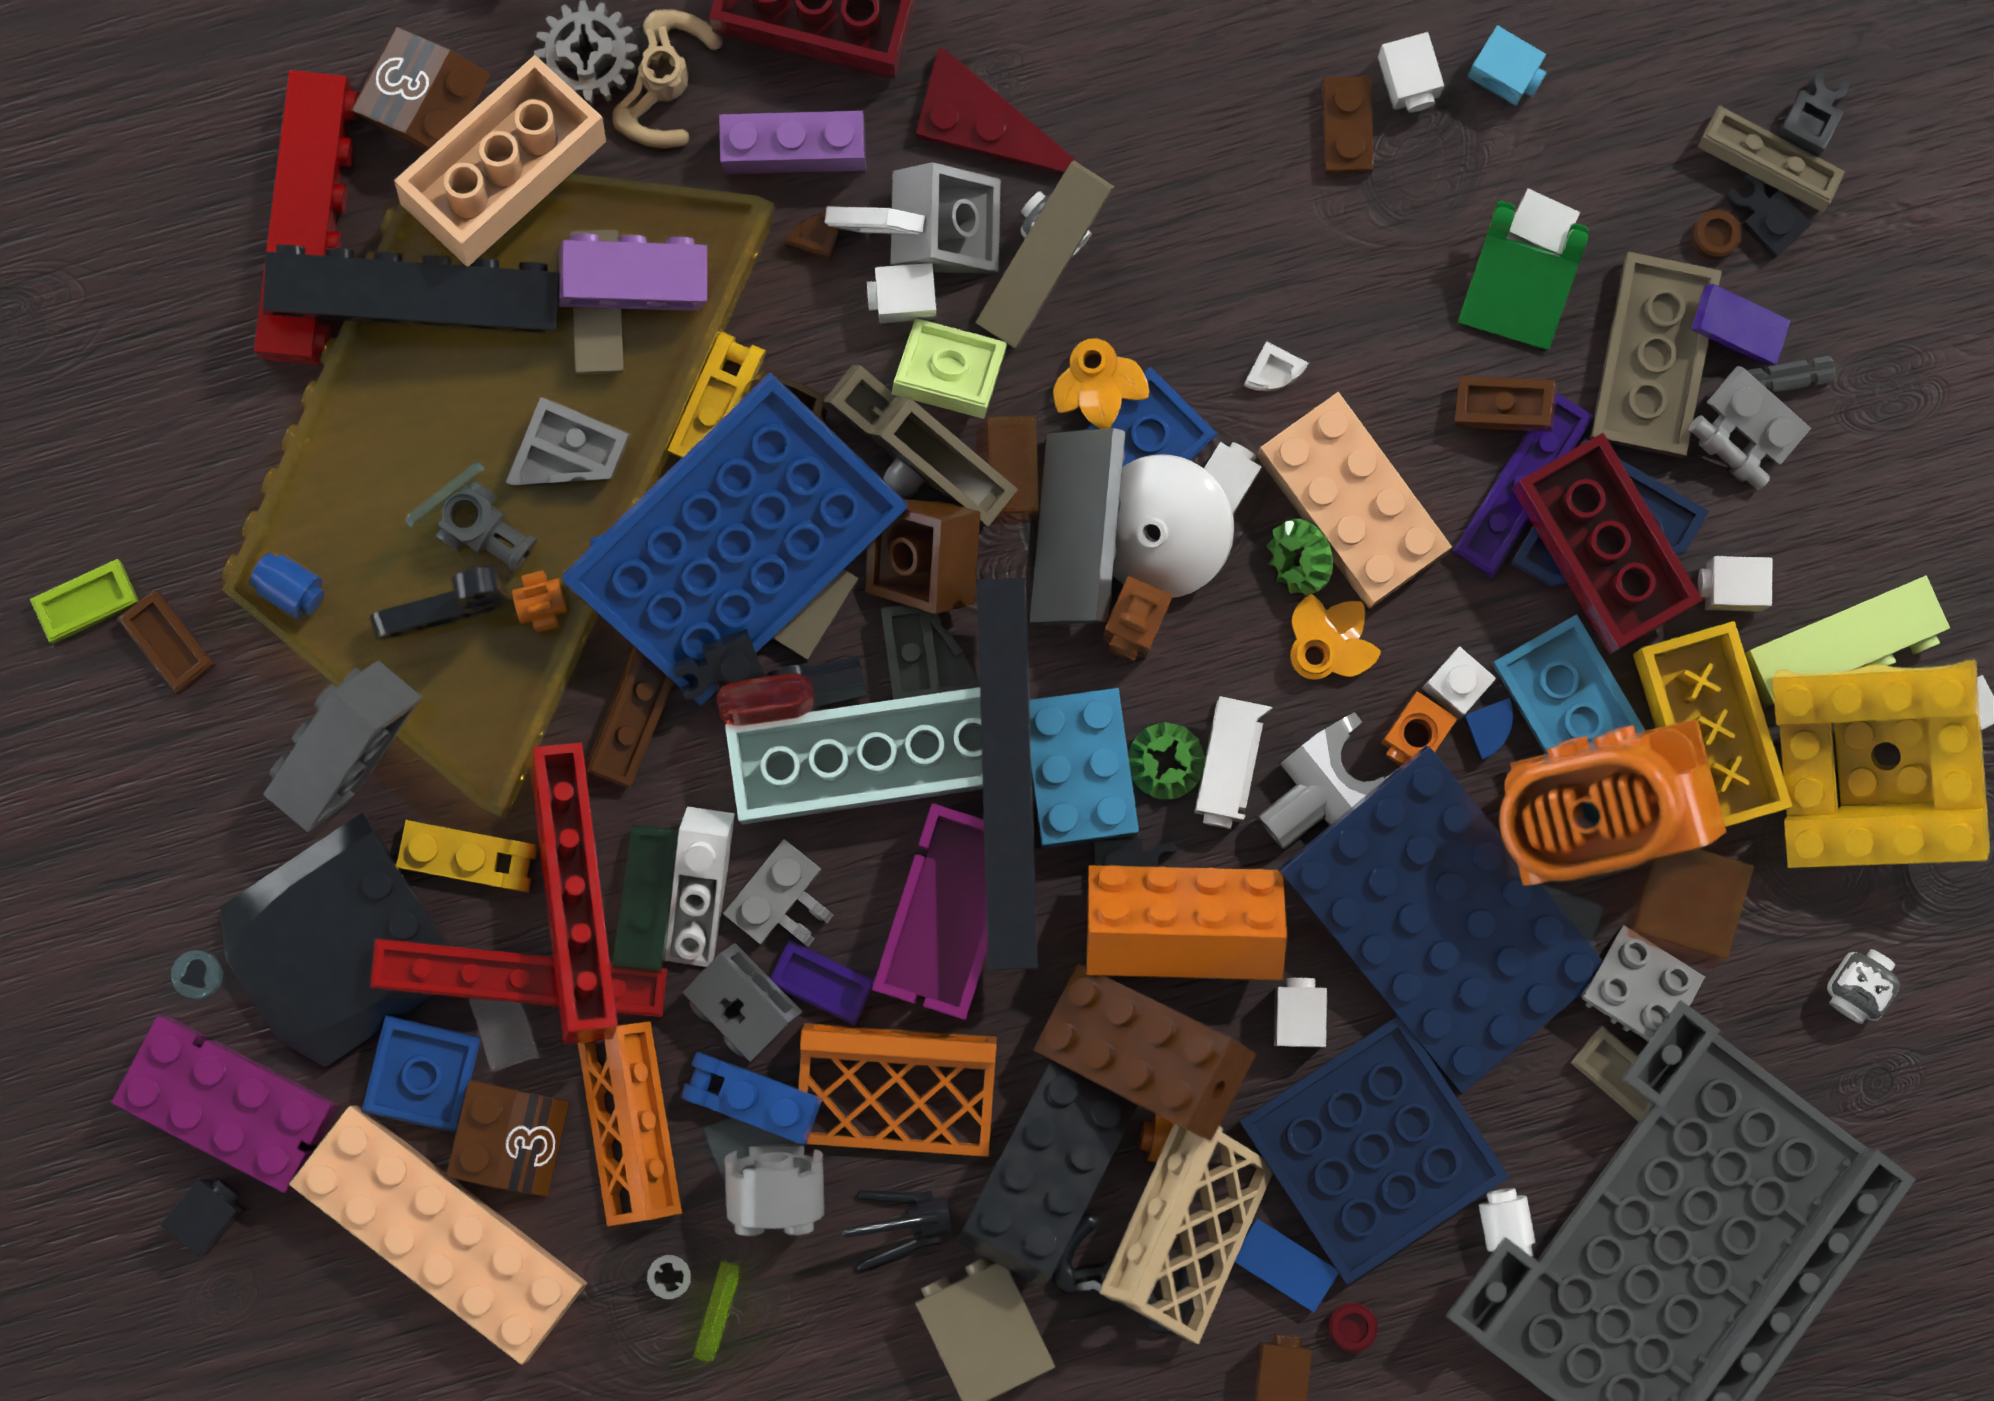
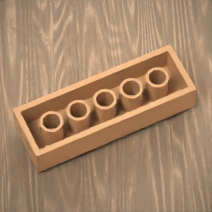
[289,1106,588,1365]

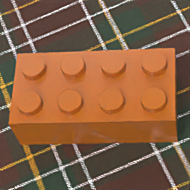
[1087,865,1287,980]

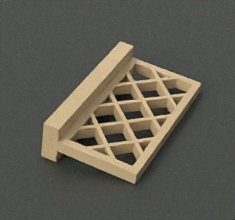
[1099,1124,1273,1344]

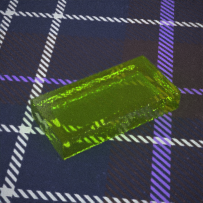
[693,1260,742,1362]

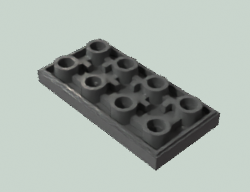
[1030,428,1125,625]

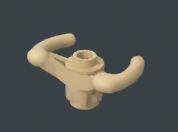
[612,10,723,149]

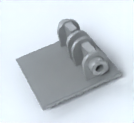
[1580,925,1705,1043]

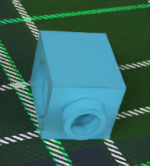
[1468,25,1547,106]

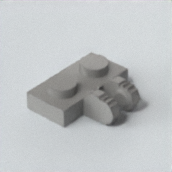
[723,839,834,946]

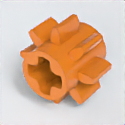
[512,570,568,632]

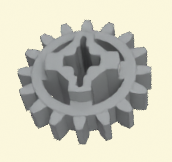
[534,0,639,106]

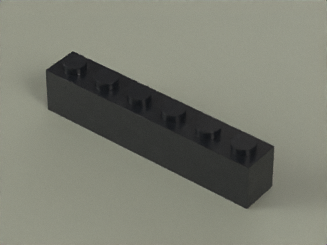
[263,245,559,335]

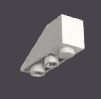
[665,806,735,967]

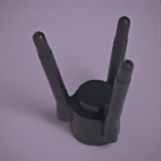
[841,1190,952,1271]

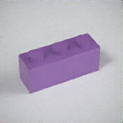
[719,111,866,175]
[558,233,707,311]

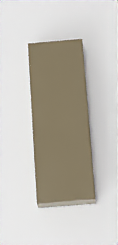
[1697,106,1845,213]
[570,230,624,375]

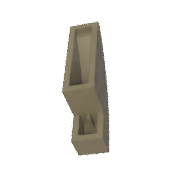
[824,364,1018,527]

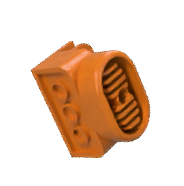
[1500,719,1726,886]

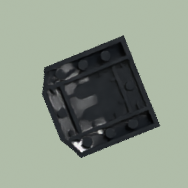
[220,812,452,1068]

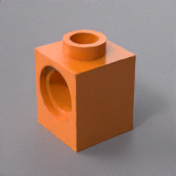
[1381,691,1457,767]

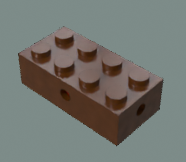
[1033,963,1256,1142]

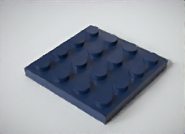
[1238,1016,1509,1285]

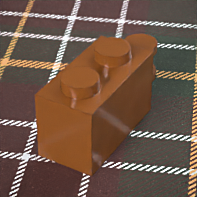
[1102,576,1173,662]

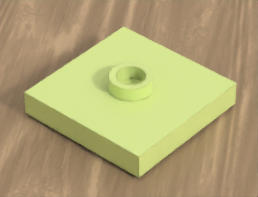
[891,318,1007,419]

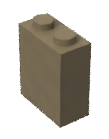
[916,1257,1055,1401]

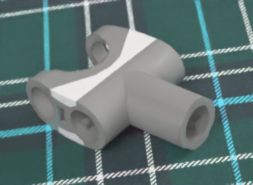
[1257,712,1400,850]

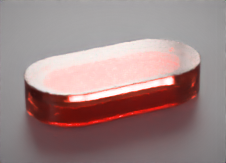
[716,673,815,726]

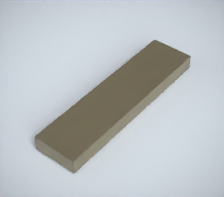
[975,161,1114,348]

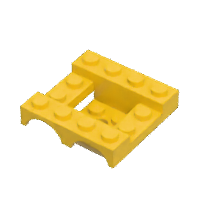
[1772,660,1990,868]

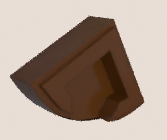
[785,211,841,261]

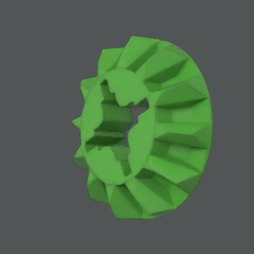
[1266,519,1333,596]
[1128,722,1205,800]

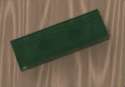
[612,825,679,974]

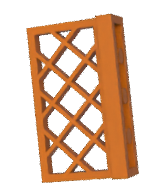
[795,1023,997,1157]

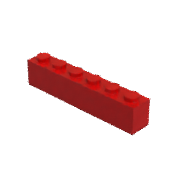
[254,70,359,366]
[530,742,618,1044]

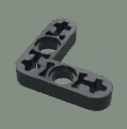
[369,566,511,641]

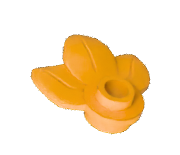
[1053,338,1149,429]
[1290,594,1381,680]

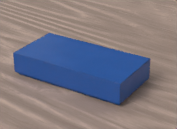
[1235,1218,1339,1312]

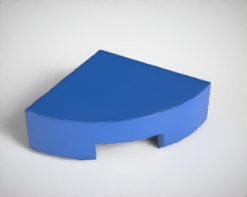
[1463,698,1513,761]

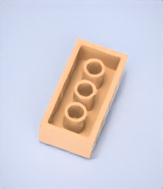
[394,55,606,267]
[1257,392,1452,609]

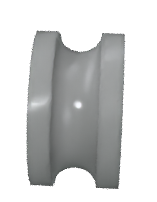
[647,1255,691,1299]

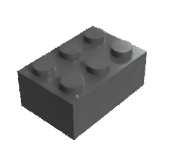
[263,660,423,832]

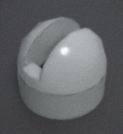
[884,458,926,499]

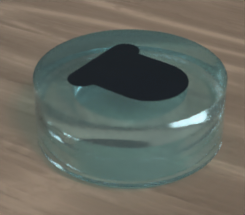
[171,950,223,999]

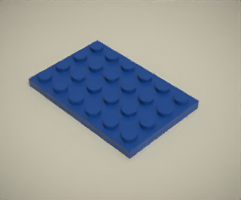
[562,372,908,706]

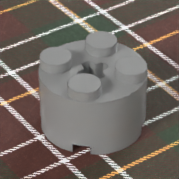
[725,1144,825,1236]

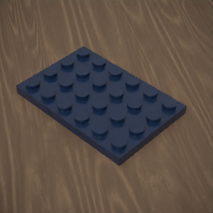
[1277,746,1603,1094]

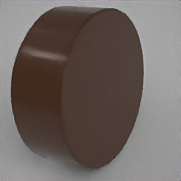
[1691,210,1742,260]

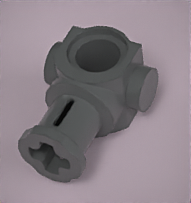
[435,481,538,574]

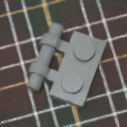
[1689,366,1811,490]

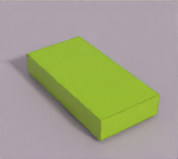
[30,559,139,644]

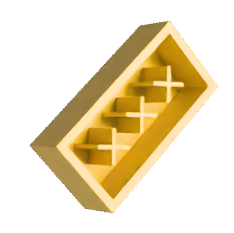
[1633,621,1793,827]

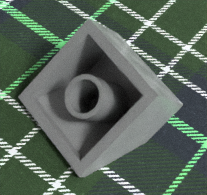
[891,162,1000,274]

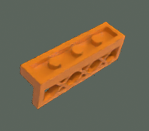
[578,1021,682,1227]

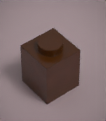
[1254,1334,1312,1401]

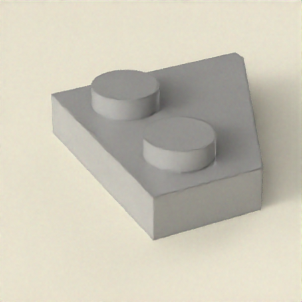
[506,397,631,485]

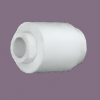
[1479,1188,1535,1256]

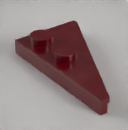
[916,47,1079,175]

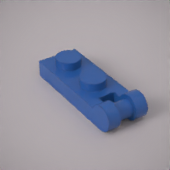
[679,1051,823,1144]

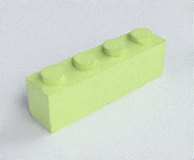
[1745,575,1950,708]

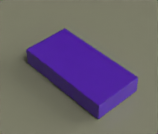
[1691,284,1791,366]
[770,940,874,1026]

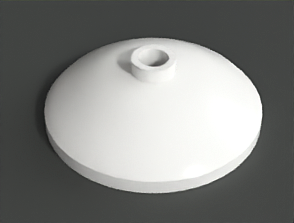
[1112,454,1234,598]

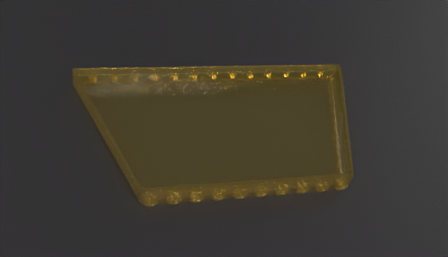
[221,155,776,818]

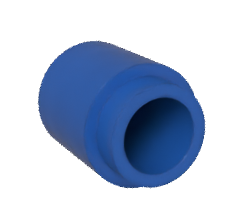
[249,552,325,619]

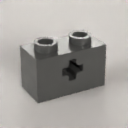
[682,943,803,1062]

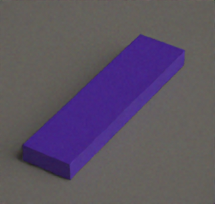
[1451,393,1594,578]

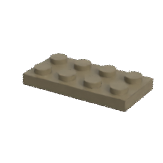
[1590,252,1722,458]

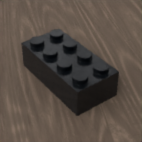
[956,1060,1138,1288]

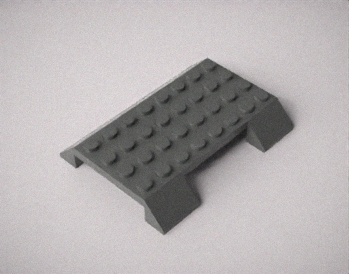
[1446,1000,1916,1401]

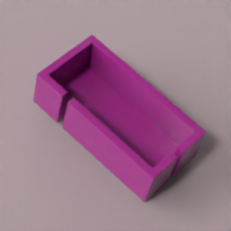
[872,803,988,1021]
[111,1015,340,1193]

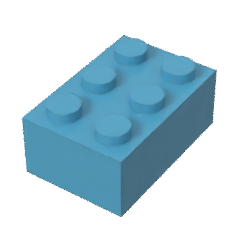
[1029,688,1139,849]

